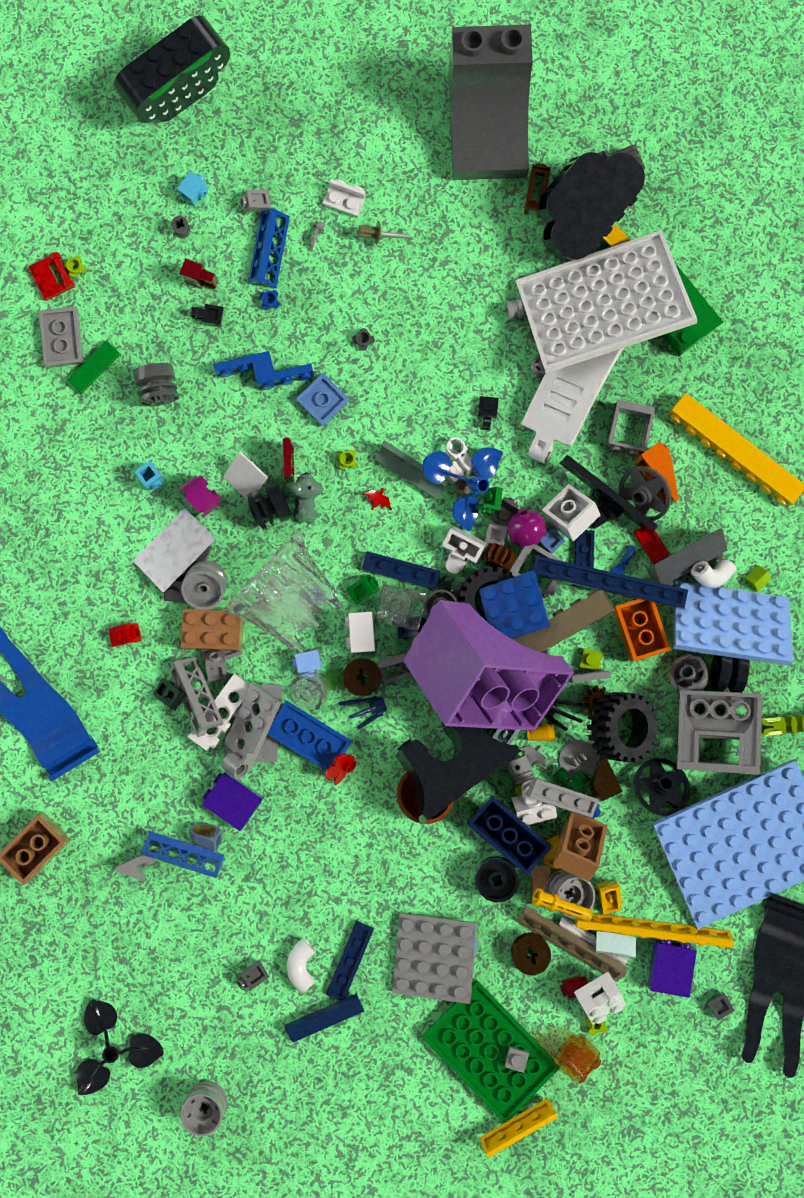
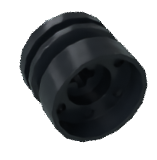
[247,481,293,531]

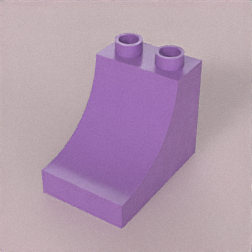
[403,600,574,730]

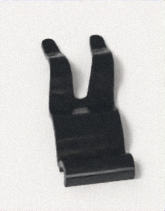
[741,893,804,1078]

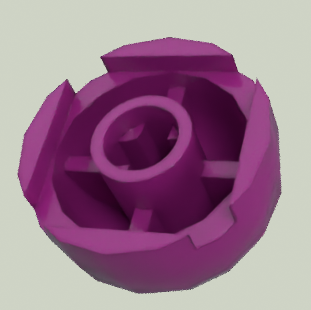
[508,509,547,546]

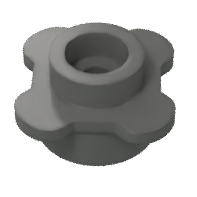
[352,328,375,351]

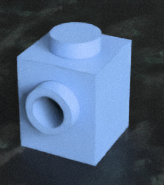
[292,650,322,676]

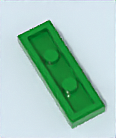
[67,340,121,394]

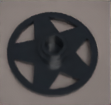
[633,758,690,816]

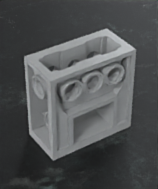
[677,690,763,775]

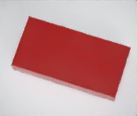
[633,528,670,565]

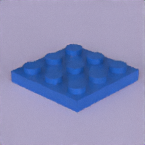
[479,570,551,639]

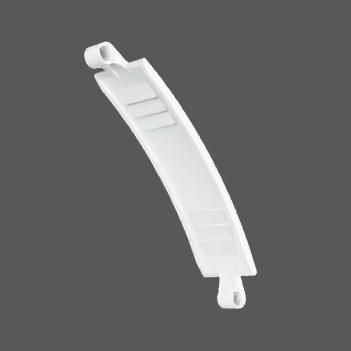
[521,348,624,464]

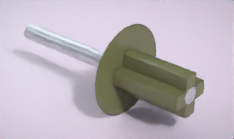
[358,221,410,245]

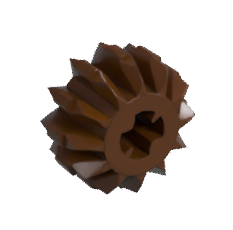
[482,543,516,571]
[580,685,610,716]

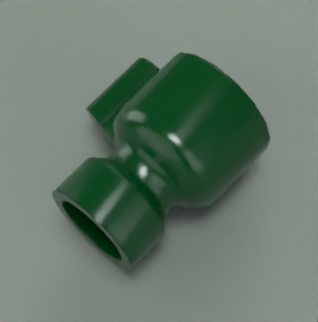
[552,767,590,792]

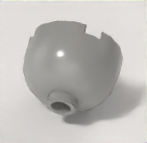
[669,654,710,691]

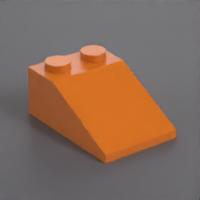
[634,442,679,505]

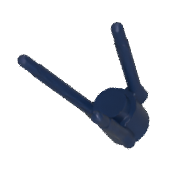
[338,696,387,729]

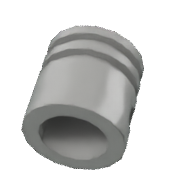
[505,755,535,785]

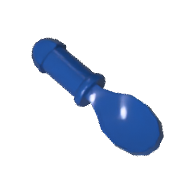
[612,545,636,575]

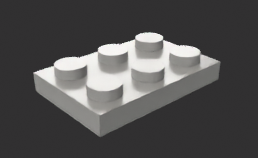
[39,307,84,368]

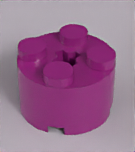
[178,475,221,519]

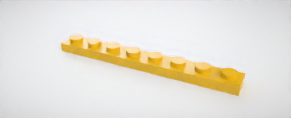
[575,913,734,948]

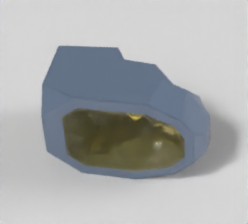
[189,823,222,851]

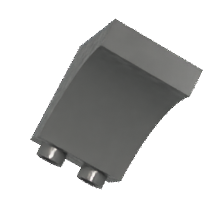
[448,24,533,180]

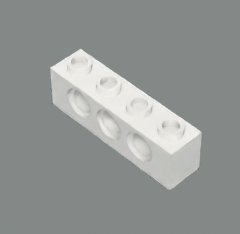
[188,674,250,751]

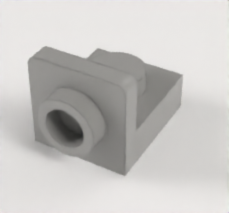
[240,189,271,215]
[205,651,228,682]

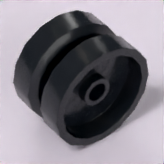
[710,655,750,693]
[474,856,519,903]

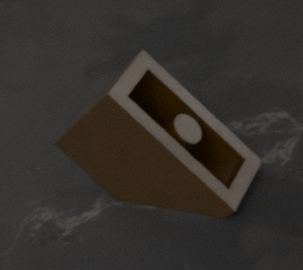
[590,756,623,802]

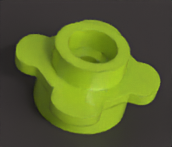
[64,256,86,278]
[337,450,357,470]
[586,1016,608,1036]

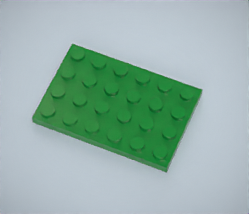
[422,980,561,1123]

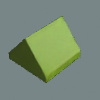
[744,565,771,592]

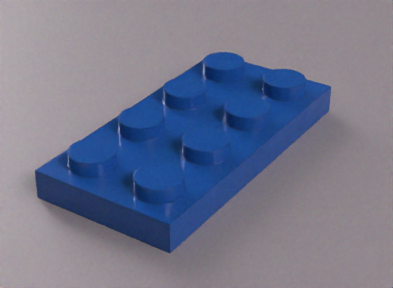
[267,700,352,770]

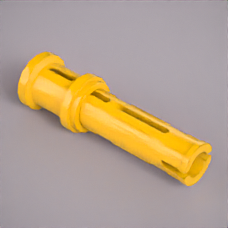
[532,888,593,922]

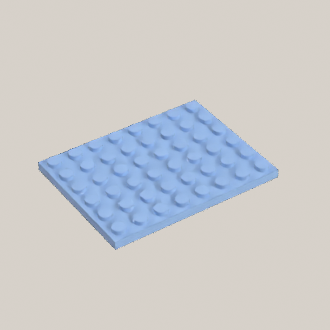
[652,759,804,929]

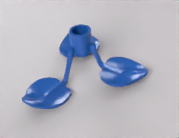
[423,447,503,531]

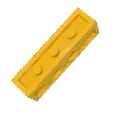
[479,1098,558,1158]

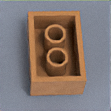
[181,609,244,652]
[553,811,608,881]
[0,812,71,885]

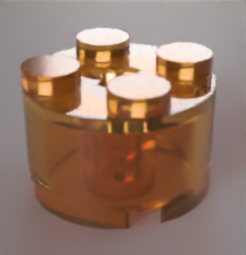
[554,1033,602,1084]

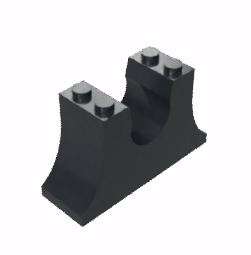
[395,722,521,825]

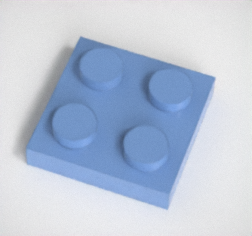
[296,373,350,427]

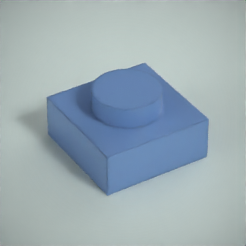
[539,527,565,554]

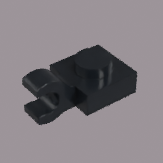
[190,304,224,327]
[478,396,499,431]

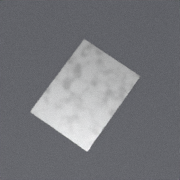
[133,508,216,593]

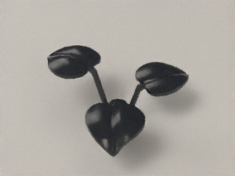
[76,999,164,1095]

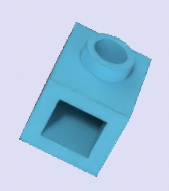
[177,171,208,206]
[134,461,165,491]

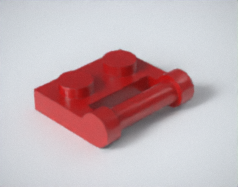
[28,252,75,301]

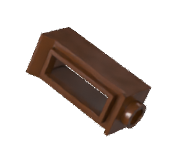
[524,163,551,217]

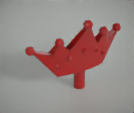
[362,488,392,511]

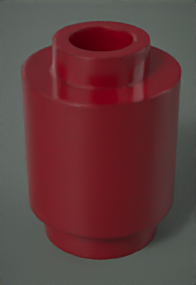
[560,975,588,1000]

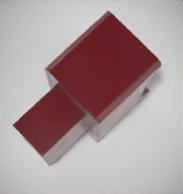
[179,258,219,289]

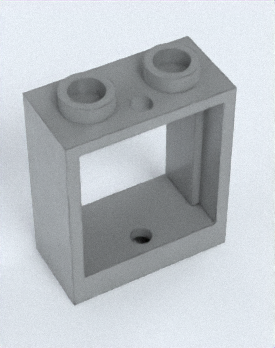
[606,400,655,457]
[509,544,562,598]

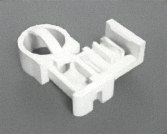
[445,438,476,484]

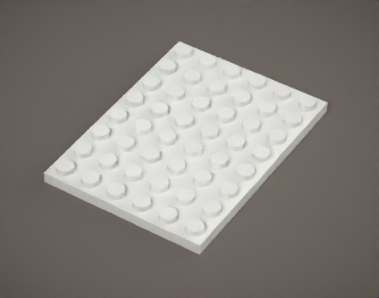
[516,230,697,373]

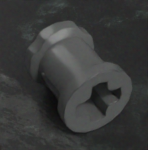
[171,216,191,238]

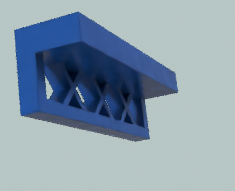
[248,208,290,288]
[141,831,224,878]

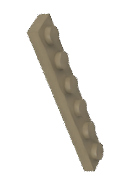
[516,906,628,982]

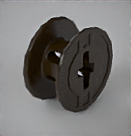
[343,658,381,696]
[511,932,551,975]

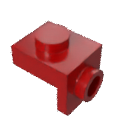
[108,623,142,647]

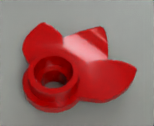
[325,753,357,785]

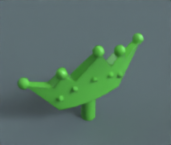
[321,667,344,697]

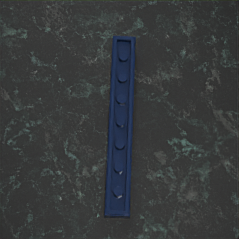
[532,555,688,609]

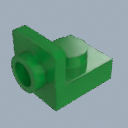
[475,487,503,515]
[346,575,380,605]

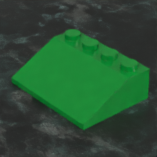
[662,265,724,356]

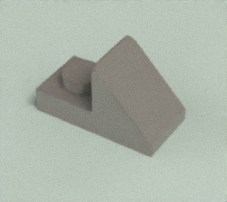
[115,849,156,881]

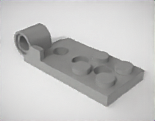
[222,683,281,779]

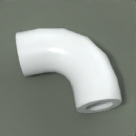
[691,558,736,588]
[286,937,316,994]

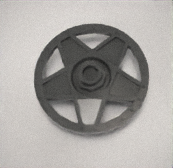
[619,466,671,521]

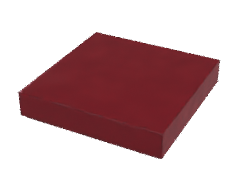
[283,438,295,483]

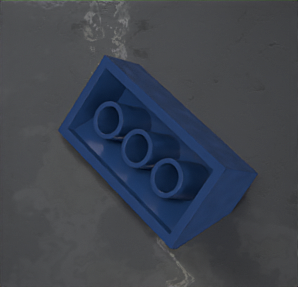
[467,795,553,876]

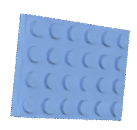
[674,581,793,666]

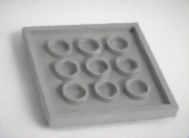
[392,913,478,1004]

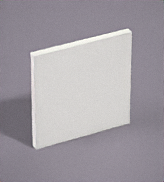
[223,451,268,500]

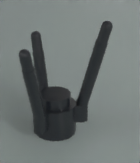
[544,699,583,731]

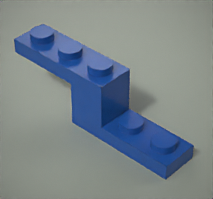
[213,351,314,390]

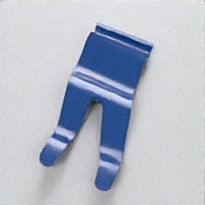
[0,627,100,782]

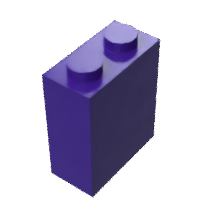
[202,771,265,831]
[647,939,697,998]

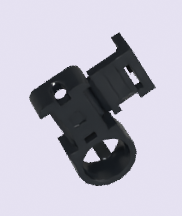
[590,489,623,529]

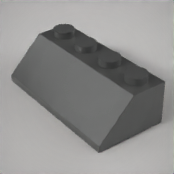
[646,528,728,586]

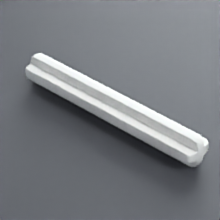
[558,917,628,965]

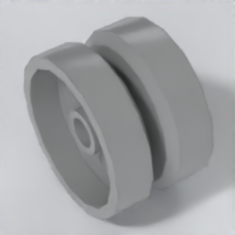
[181,560,227,610]

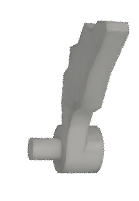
[309,221,325,252]

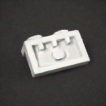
[323,179,366,218]

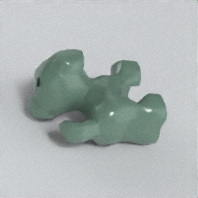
[291,472,324,523]

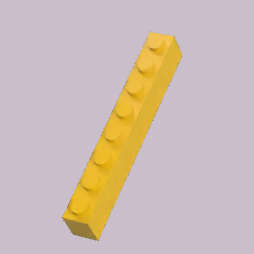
[668,393,804,507]

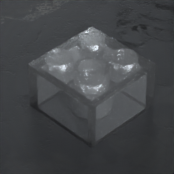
[374,584,426,631]

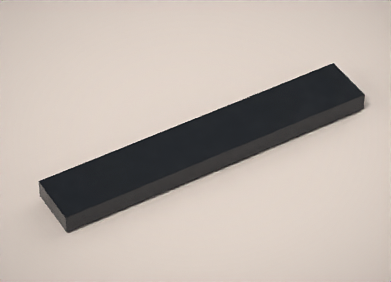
[559,455,658,534]

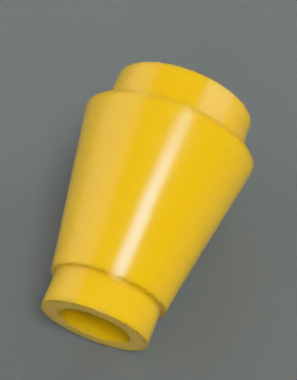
[527,723,556,742]

